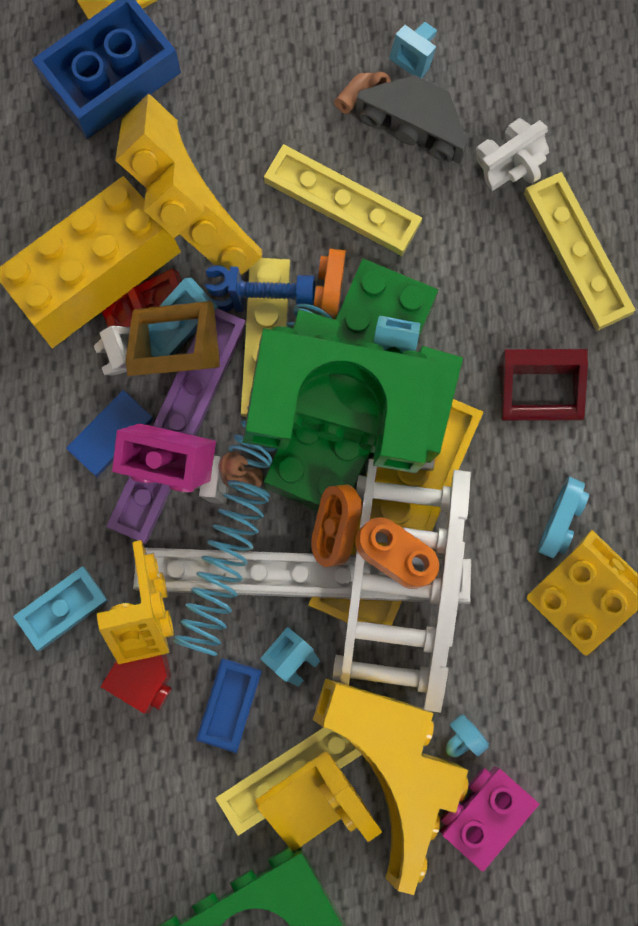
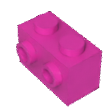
[112,423,216,492]
[439,766,540,872]

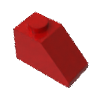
[100,654,172,714]

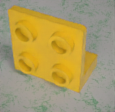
[527,530,638,656]
[97,540,174,664]
[255,750,382,851]

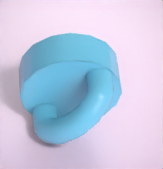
[445,714,489,757]

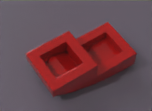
[102,268,182,327]

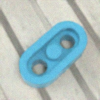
[537,476,589,559]

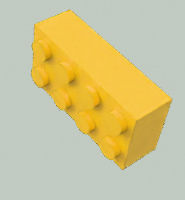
[0,176,181,349]

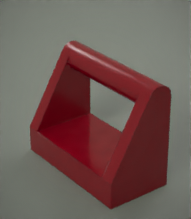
[500,349,588,421]

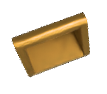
[126,301,220,376]

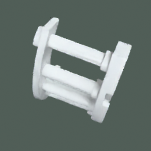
[332,459,471,713]

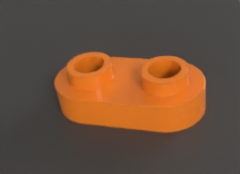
[314,248,346,320]
[311,484,362,567]
[355,517,439,589]

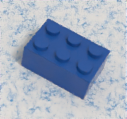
[32,0,181,139]

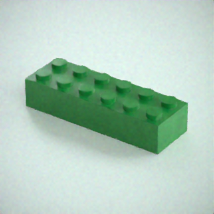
[264,259,439,511]

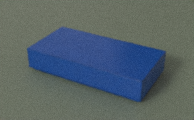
[66,390,154,478]
[196,658,262,753]

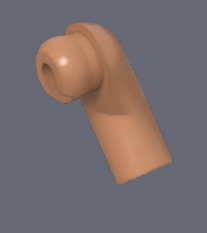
[334,71,391,114]
[218,452,263,488]

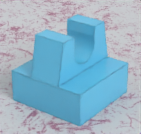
[389,22,437,79]
[374,316,420,352]
[260,627,320,687]

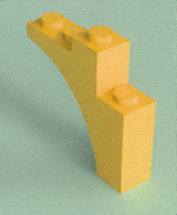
[115,93,262,275]
[313,678,468,895]

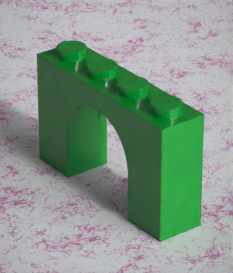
[293,309,463,465]
[242,326,439,473]
[157,846,346,926]

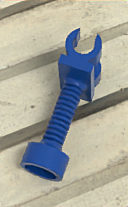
[204,265,316,312]

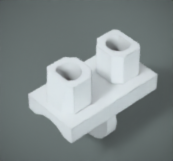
[476,118,549,191]

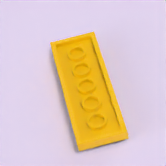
[308,399,483,626]

